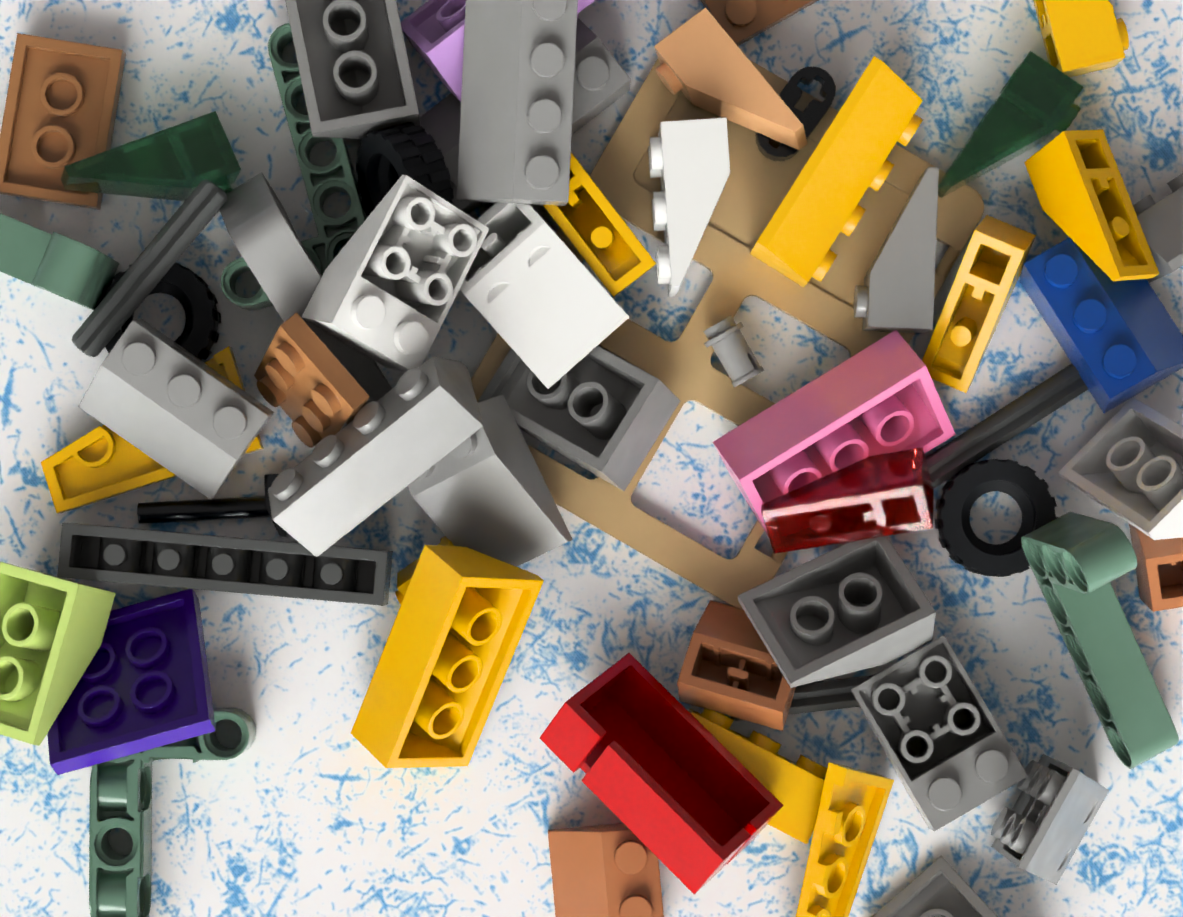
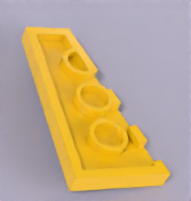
[41,346,264,513]
[796,762,894,917]

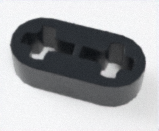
[756,67,836,161]

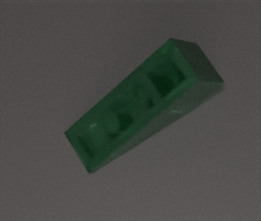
[938,51,1083,198]
[61,111,241,201]

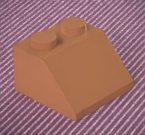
[548,823,664,917]

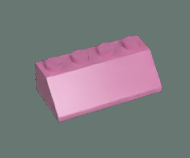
[713,330,956,546]

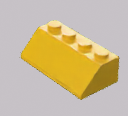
[750,56,923,288]
[351,544,544,768]

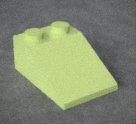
[0,562,116,746]

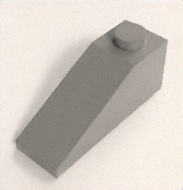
[854,167,939,333]

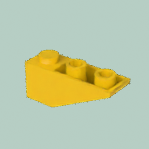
[689,708,827,844]

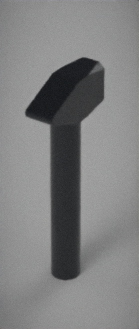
[137,474,289,538]

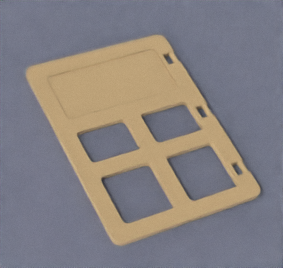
[471,59,984,609]

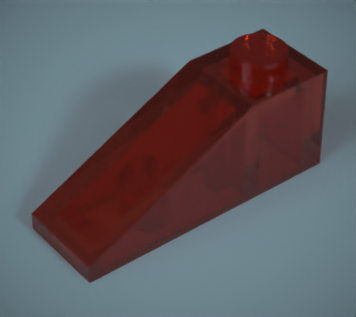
[761,447,934,554]

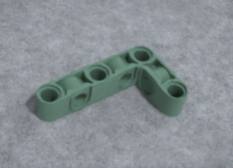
[89,708,256,917]

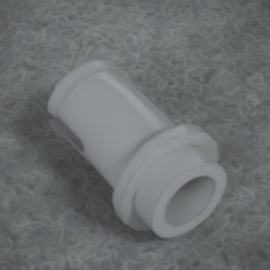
[703,316,764,387]

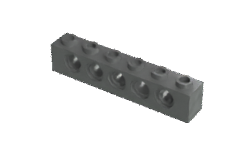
[57,523,393,606]

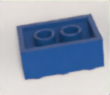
[1020,237,1183,413]

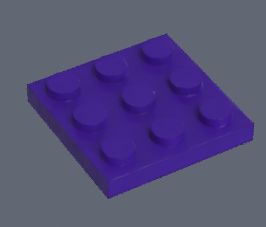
[47,589,216,775]

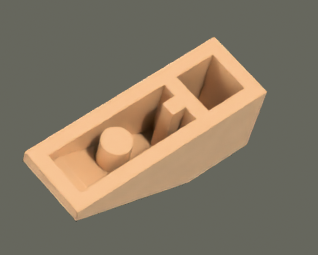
[654,7,807,150]

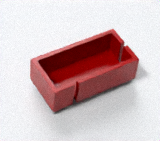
[540,653,784,894]

